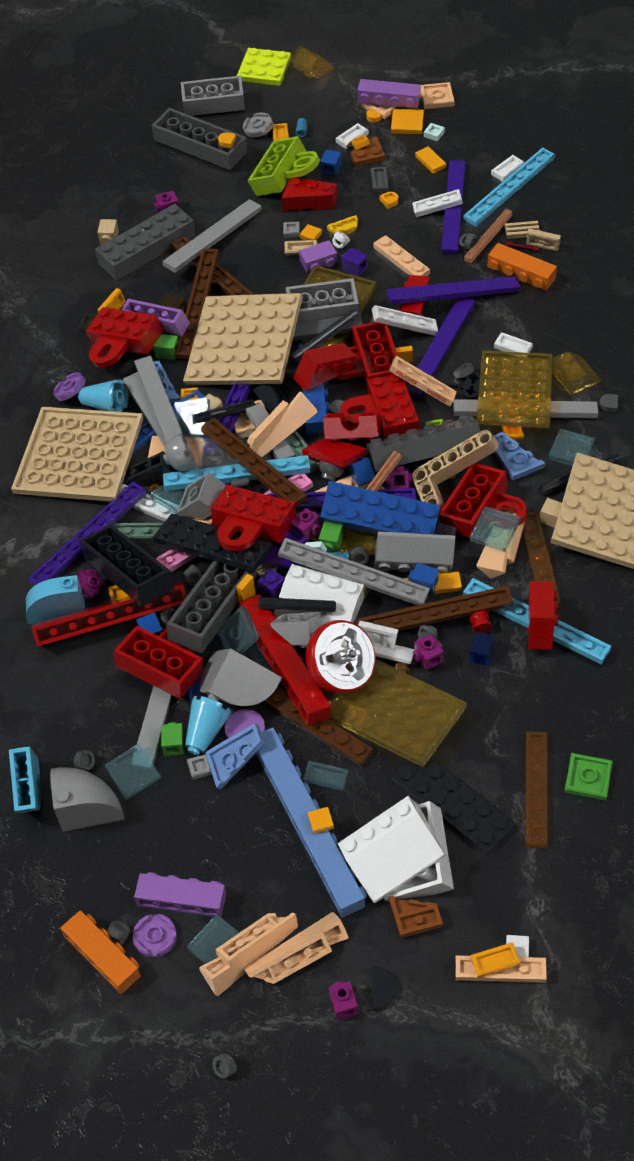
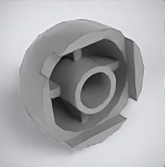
[163,433,196,471]

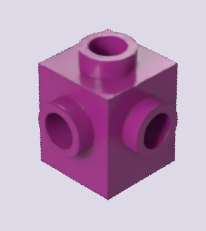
[386,465,412,489]
[290,508,322,541]
[76,568,104,600]
[413,634,444,670]

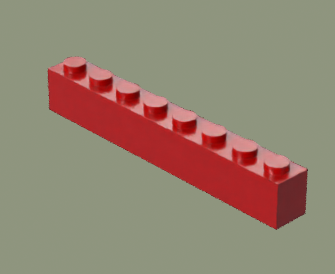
[32,582,186,647]
[238,594,332,726]

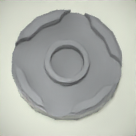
[243,113,273,137]

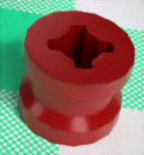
[469,611,492,635]

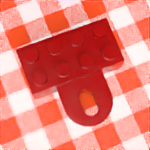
[86,307,164,368]
[335,322,398,384]
[340,374,419,439]
[438,463,527,539]
[210,485,296,551]
[114,626,203,699]

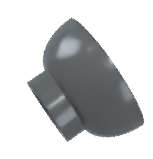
[319,461,345,482]

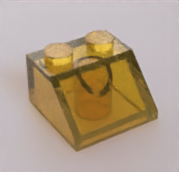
[291,45,336,79]
[552,351,601,395]

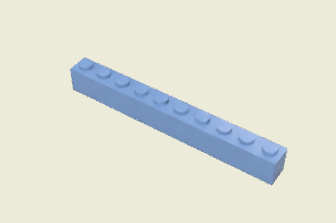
[256,728,367,918]

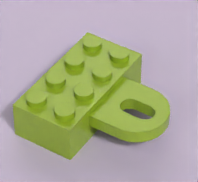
[248,136,320,196]

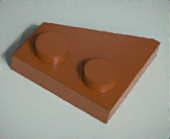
[351,136,385,167]
[389,896,443,938]

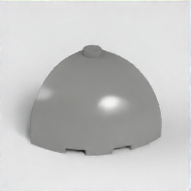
[200,648,282,706]
[50,767,125,832]

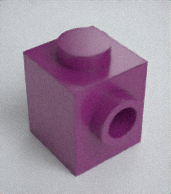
[154,191,179,212]
[328,981,358,1020]

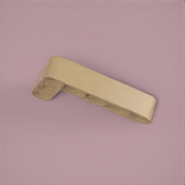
[412,430,499,518]

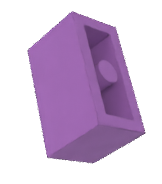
[299,240,338,273]

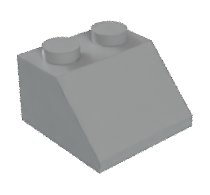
[176,472,225,519]
[271,611,322,648]

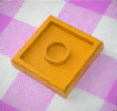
[391,109,424,134]

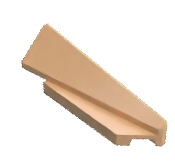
[247,392,317,457]
[477,510,525,578]
[244,912,349,984]
[199,913,298,996]

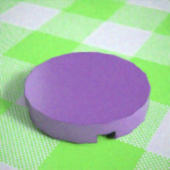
[53,373,86,401]
[225,709,265,739]
[133,914,177,958]

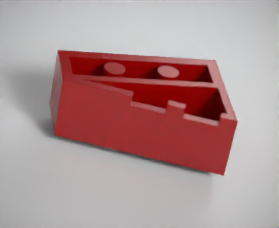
[281,177,337,213]
[294,343,356,391]
[528,581,558,650]

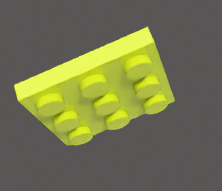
[237,48,291,86]

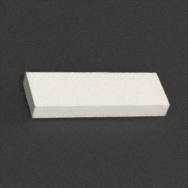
[412,189,463,217]

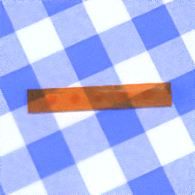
[522,511,561,607]
[525,732,547,848]

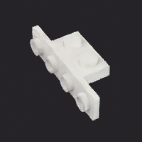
[341,621,414,664]

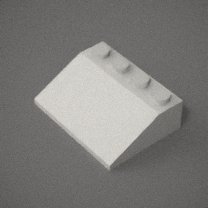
[274,564,365,625]
[338,796,446,903]
[384,801,454,901]

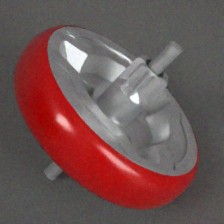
[306,620,376,695]

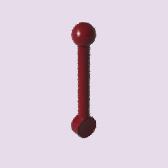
[506,241,539,253]

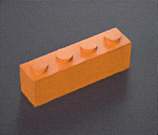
[487,243,557,291]
[60,910,141,994]

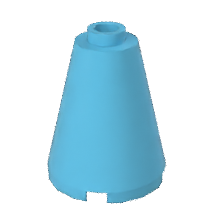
[78,380,129,412]
[185,696,231,755]

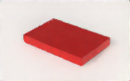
[302,438,368,468]

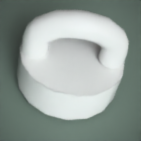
[332,230,350,249]

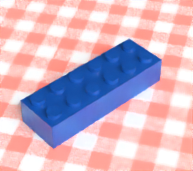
[320,481,440,535]

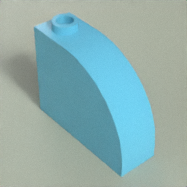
[26,575,85,624]
[9,746,41,814]

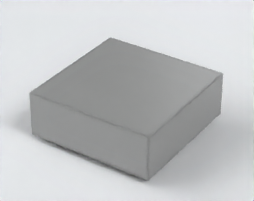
[283,222,300,238]
[187,754,212,780]

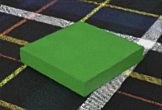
[564,753,613,800]

